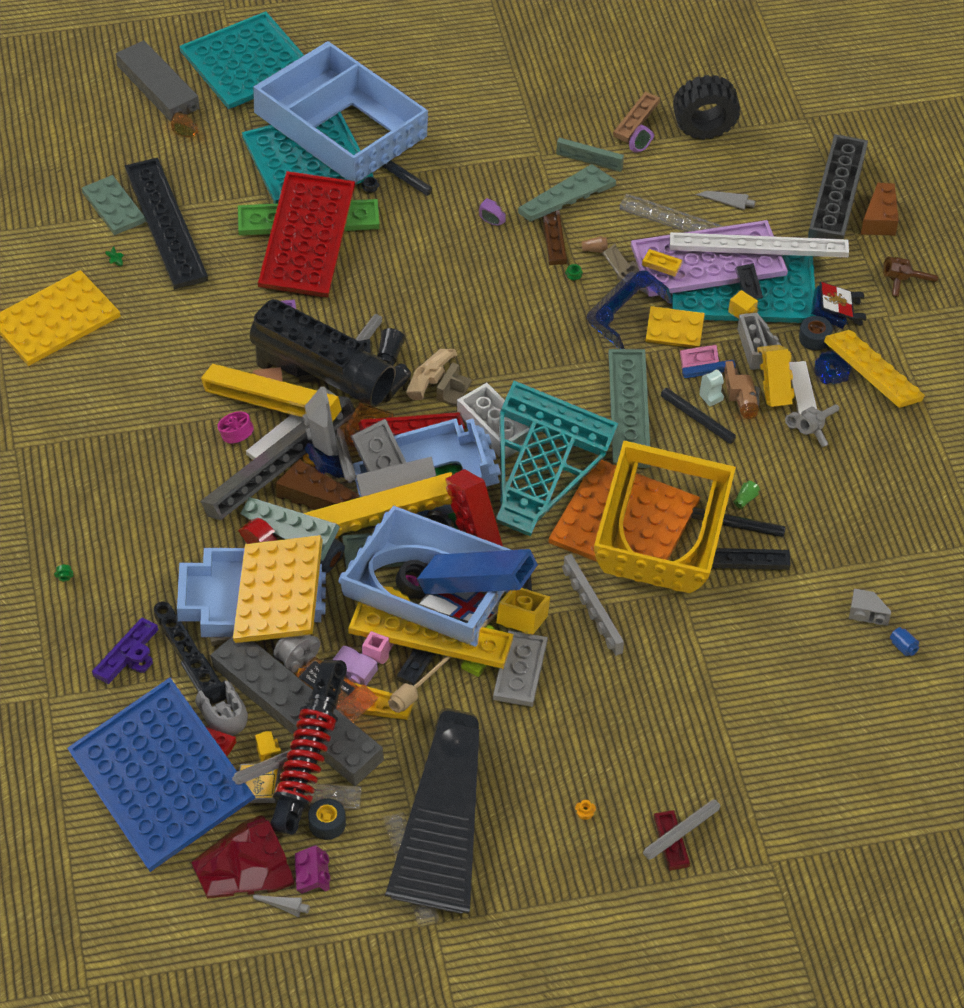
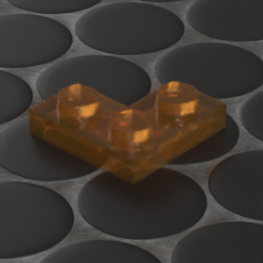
[333,684,378,723]

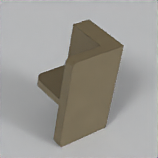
[437,363,472,407]

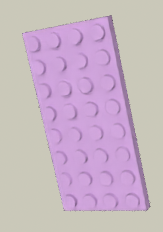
[631,220,788,297]

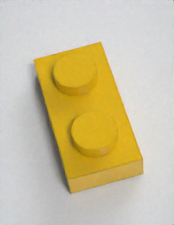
[642,249,682,277]

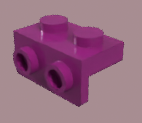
[295,845,331,894]

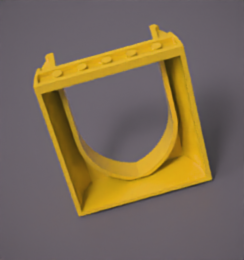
[594,440,736,593]

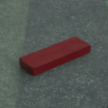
[654,810,690,871]

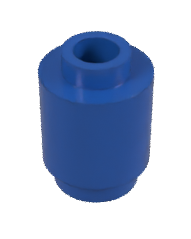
[890,627,919,656]

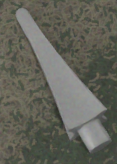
[253,895,310,917]

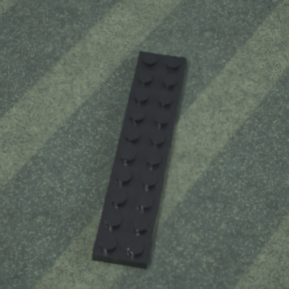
[124,157,208,290]

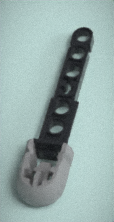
[154,601,248,736]

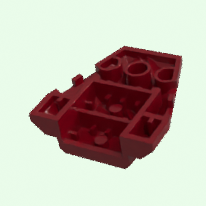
[191,815,294,899]

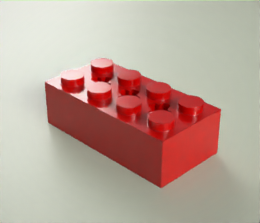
[445,469,503,546]

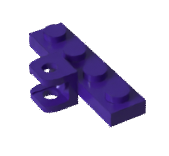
[92,617,159,684]

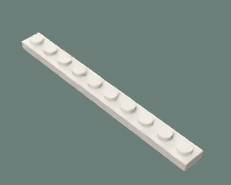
[670,232,849,258]

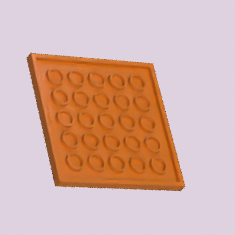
[548,460,700,562]

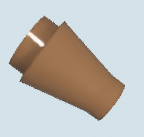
[582,236,608,253]

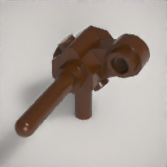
[883,256,939,297]

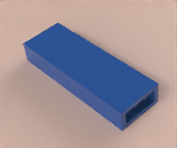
[417,549,538,594]

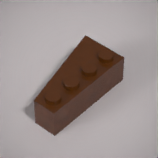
[276,459,360,510]

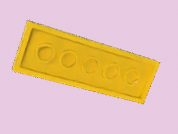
[824,330,925,408]

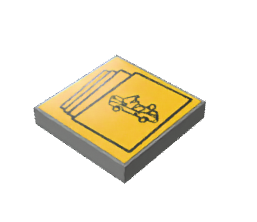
[239,764,282,803]

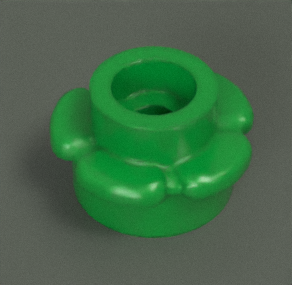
[565,264,583,280]
[54,564,74,582]

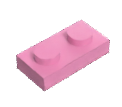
[680,345,719,368]

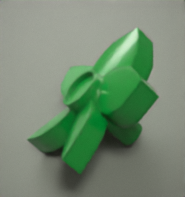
[105,247,124,266]

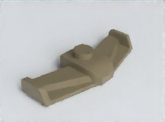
[602,244,659,299]

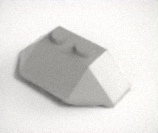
[303,387,338,456]

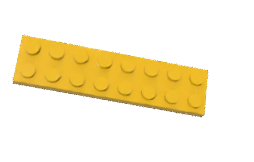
[348,602,514,669]

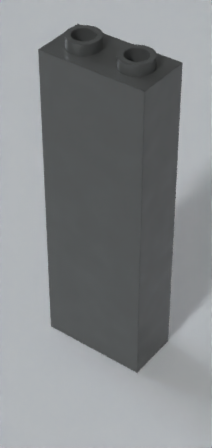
[116,40,199,122]

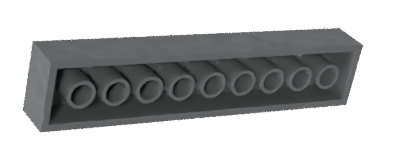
[211,636,384,786]

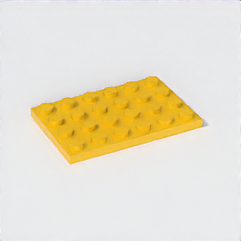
[0,270,121,366]
[233,535,323,643]

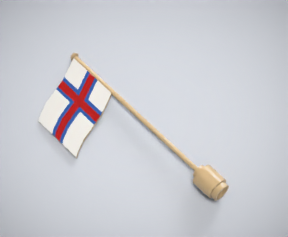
[388,592,500,713]

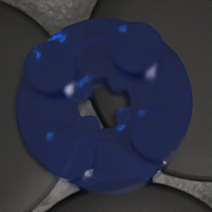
[814,351,852,384]

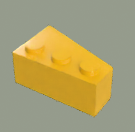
[757,345,795,407]

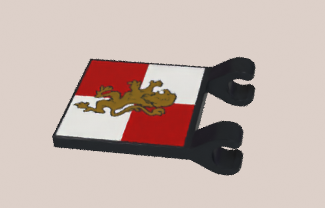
[819,281,867,326]

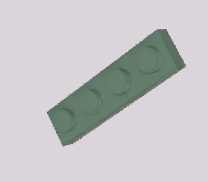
[556,137,624,172]

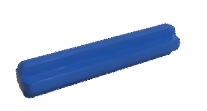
[682,360,736,378]

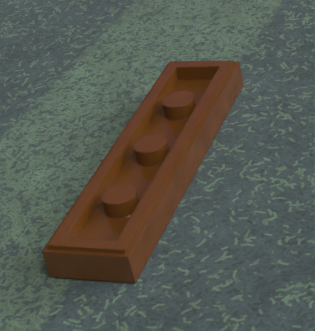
[542,210,567,265]

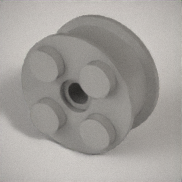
[274,635,320,673]

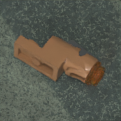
[724,361,760,419]

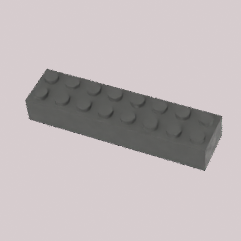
[808,134,868,239]

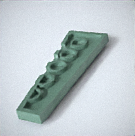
[518,164,616,221]
[240,497,340,561]

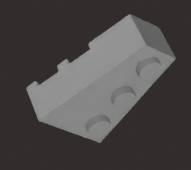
[737,313,786,370]

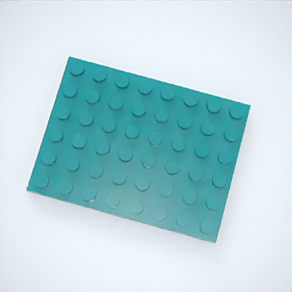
[672,255,817,323]

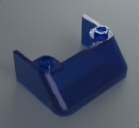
[587,270,673,349]

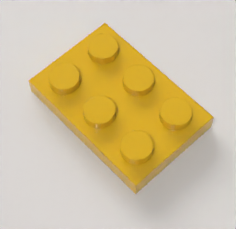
[646,306,705,348]

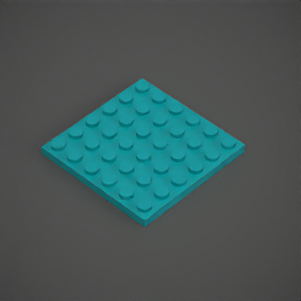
[179,11,304,109]
[242,111,373,204]

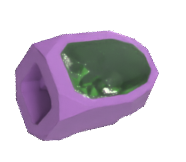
[629,125,655,152]
[479,198,506,226]

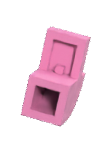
[362,631,394,664]

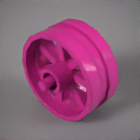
[218,411,254,443]

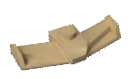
[406,349,457,400]

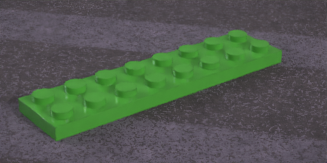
[238,199,380,235]

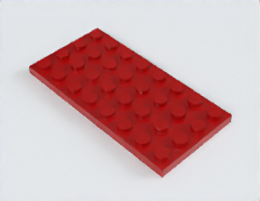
[258,171,355,298]

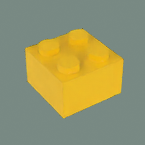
[496,588,550,635]

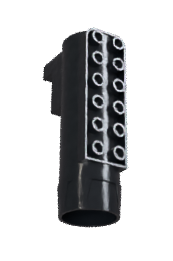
[250,299,396,407]

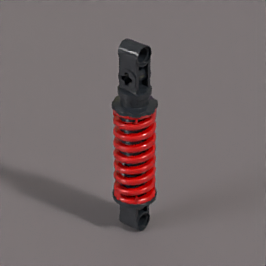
[270,660,347,835]

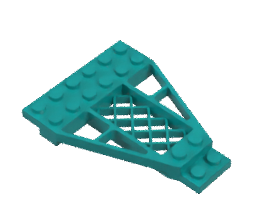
[496,381,618,536]

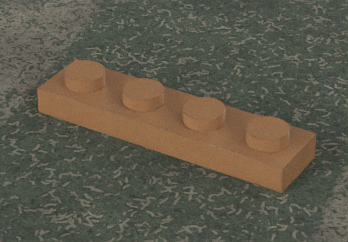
[613,92,660,143]

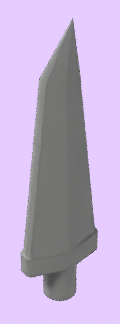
[695,191,756,210]

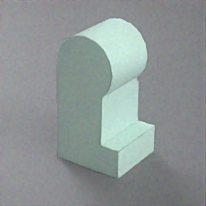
[699,369,724,407]

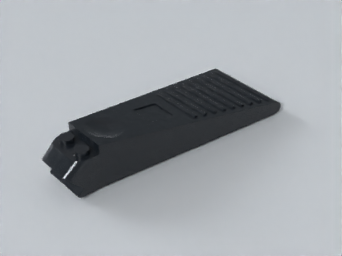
[385,708,480,914]

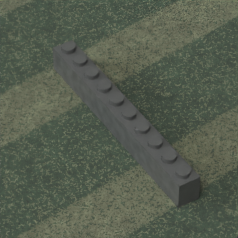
[200,396,357,520]

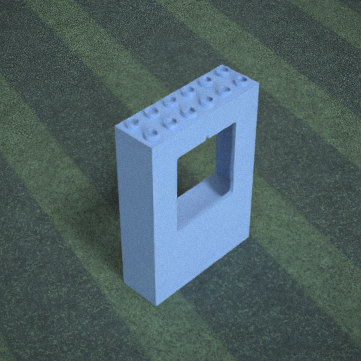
[253,41,428,183]

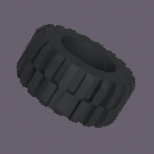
[673,75,741,140]

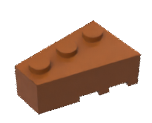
[861,183,898,236]

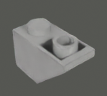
[849,588,891,626]

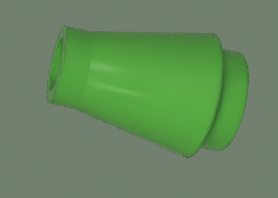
[733,481,760,509]

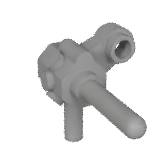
[785,404,839,447]

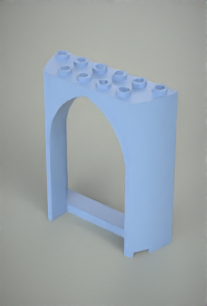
[339,506,511,647]

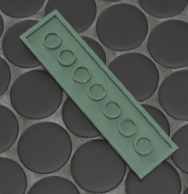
[608,349,651,468]

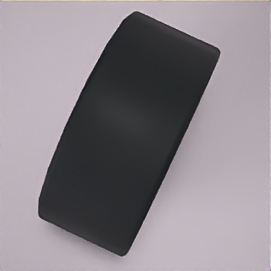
[395,560,427,599]

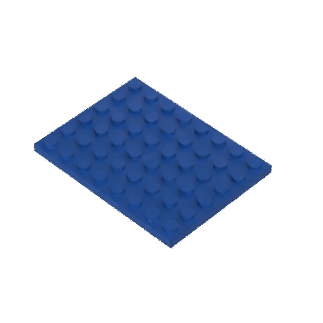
[67,678,255,872]

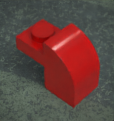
[238,518,277,544]

